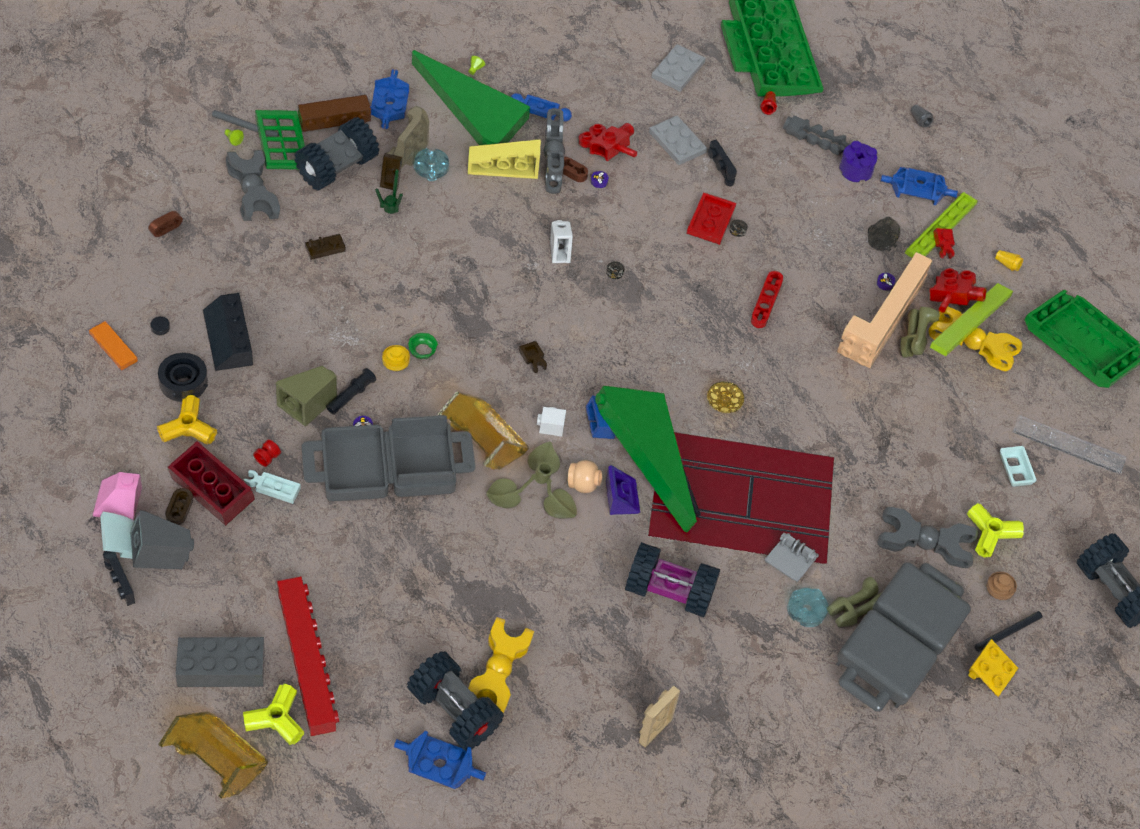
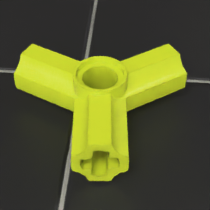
[967,503,1024,558]
[243,684,304,745]

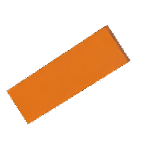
[89,321,138,371]

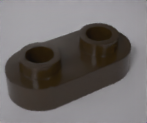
[165,488,193,525]

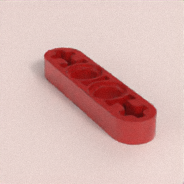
[751,271,783,328]

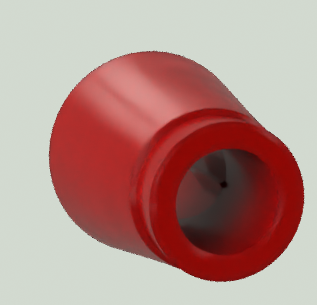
[760,91,777,115]

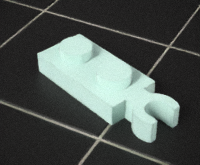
[244,470,301,504]

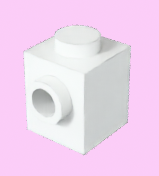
[537,407,566,437]

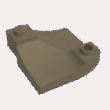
[386,106,429,169]

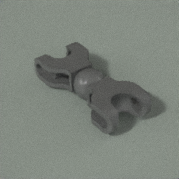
[543,108,565,194]
[226,150,280,221]
[877,507,978,568]

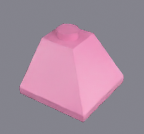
[93,472,142,520]

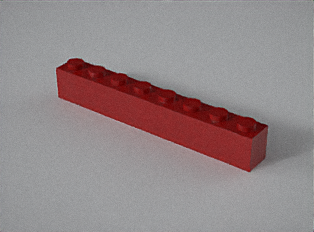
[277,576,339,736]

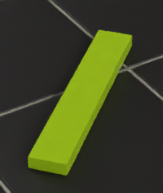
[905,192,978,258]

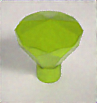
[468,56,486,75]
[225,129,244,146]

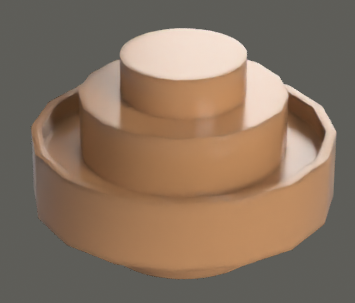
[986,572,1017,600]

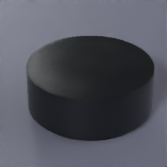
[150,316,170,335]

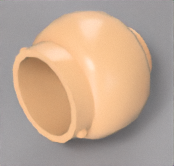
[568,460,602,493]

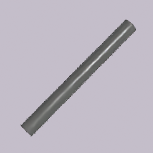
[212,110,279,137]

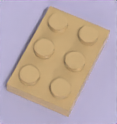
[639,686,680,747]

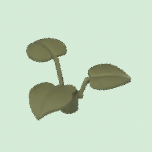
[486,442,577,519]

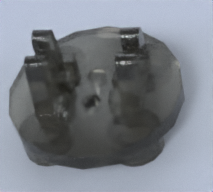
[868,217,900,251]

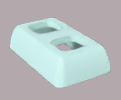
[1000,446,1036,487]

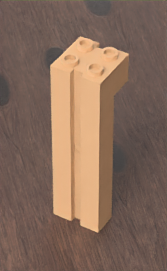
[837,252,932,368]

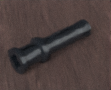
[326,368,377,415]

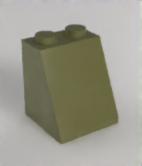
[276,366,337,427]

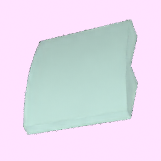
[100,512,135,559]

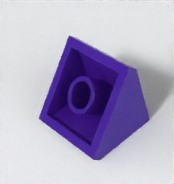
[606,465,640,515]

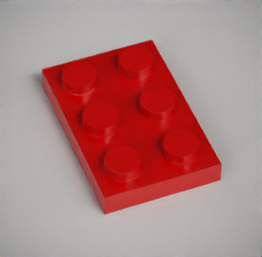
[686,192,737,245]

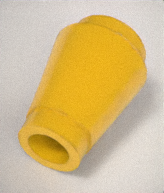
[995,250,1024,271]

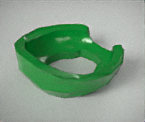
[408,333,438,359]

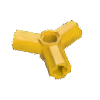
[157,395,217,445]

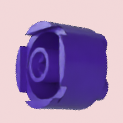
[839,141,877,182]

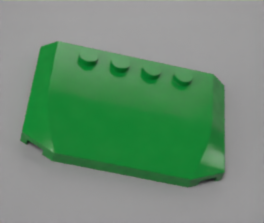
[1024,290,1140,388]

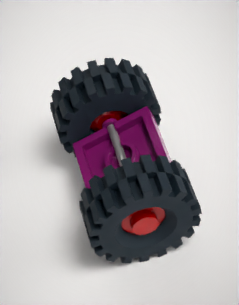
[625,542,721,617]

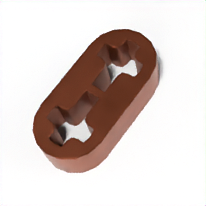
[563,157,588,182]
[148,211,183,237]

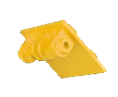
[969,639,1018,697]

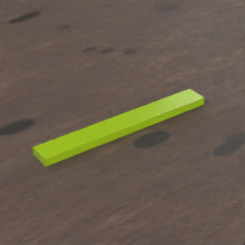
[930,283,1013,356]

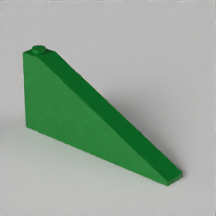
[412,50,530,146]
[595,386,697,532]

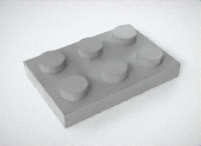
[651,44,706,92]
[649,116,707,165]

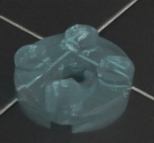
[414,149,449,182]
[787,588,828,627]

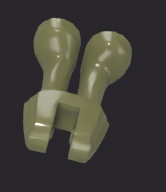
[900,307,940,358]
[827,577,881,628]

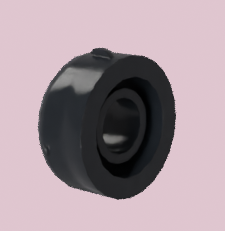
[158,352,208,402]

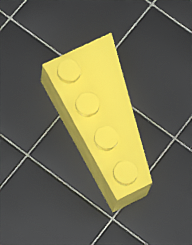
[468,139,541,179]

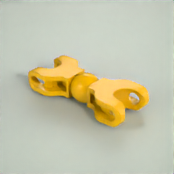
[928,307,1022,371]
[468,617,534,714]

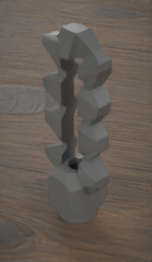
[783,115,850,155]

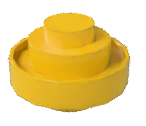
[382,345,410,371]

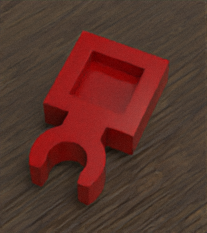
[933,228,955,259]

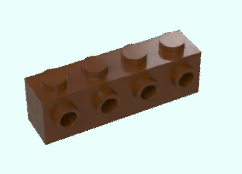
[298,95,371,132]

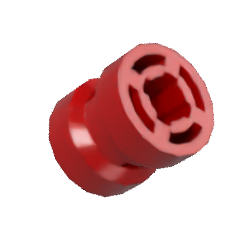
[253,439,281,467]

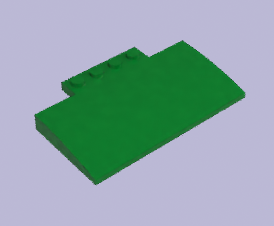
[720,0,824,97]

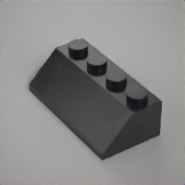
[203,293,253,371]

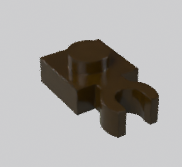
[519,341,547,373]

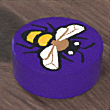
[591,171,609,188]
[877,273,896,291]
[353,416,373,426]

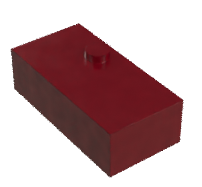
[168,441,255,526]

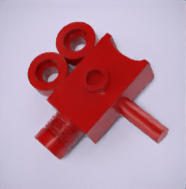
[579,123,638,161]
[930,268,987,313]

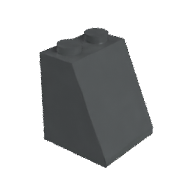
[130,510,194,570]

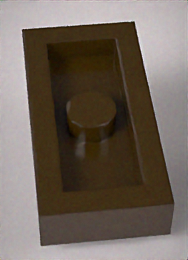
[380,153,402,190]
[305,234,346,260]

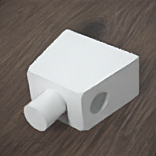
[550,220,573,263]

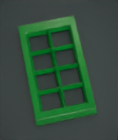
[255,110,305,169]

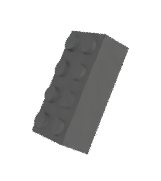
[176,637,265,687]

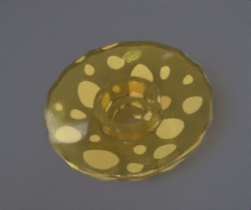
[707,381,744,413]

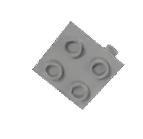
[764,533,819,582]

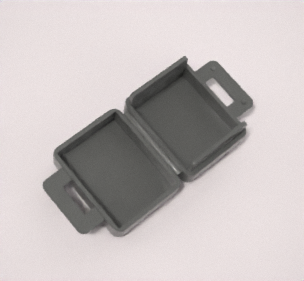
[302,415,476,502]
[836,562,971,712]

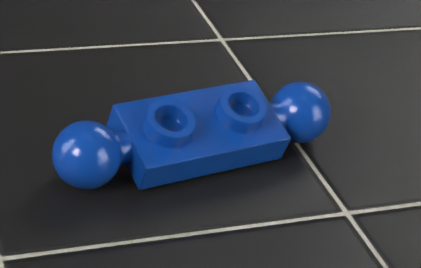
[511,93,572,122]

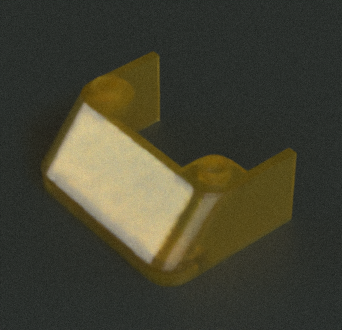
[437,391,529,470]
[158,712,268,799]

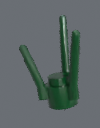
[375,169,403,214]

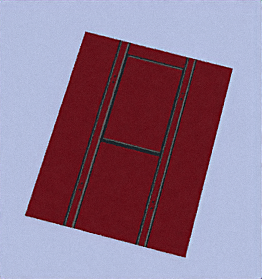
[648,432,834,564]

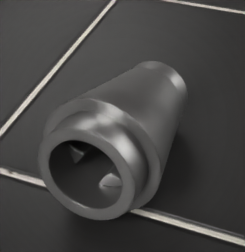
[911,105,934,128]

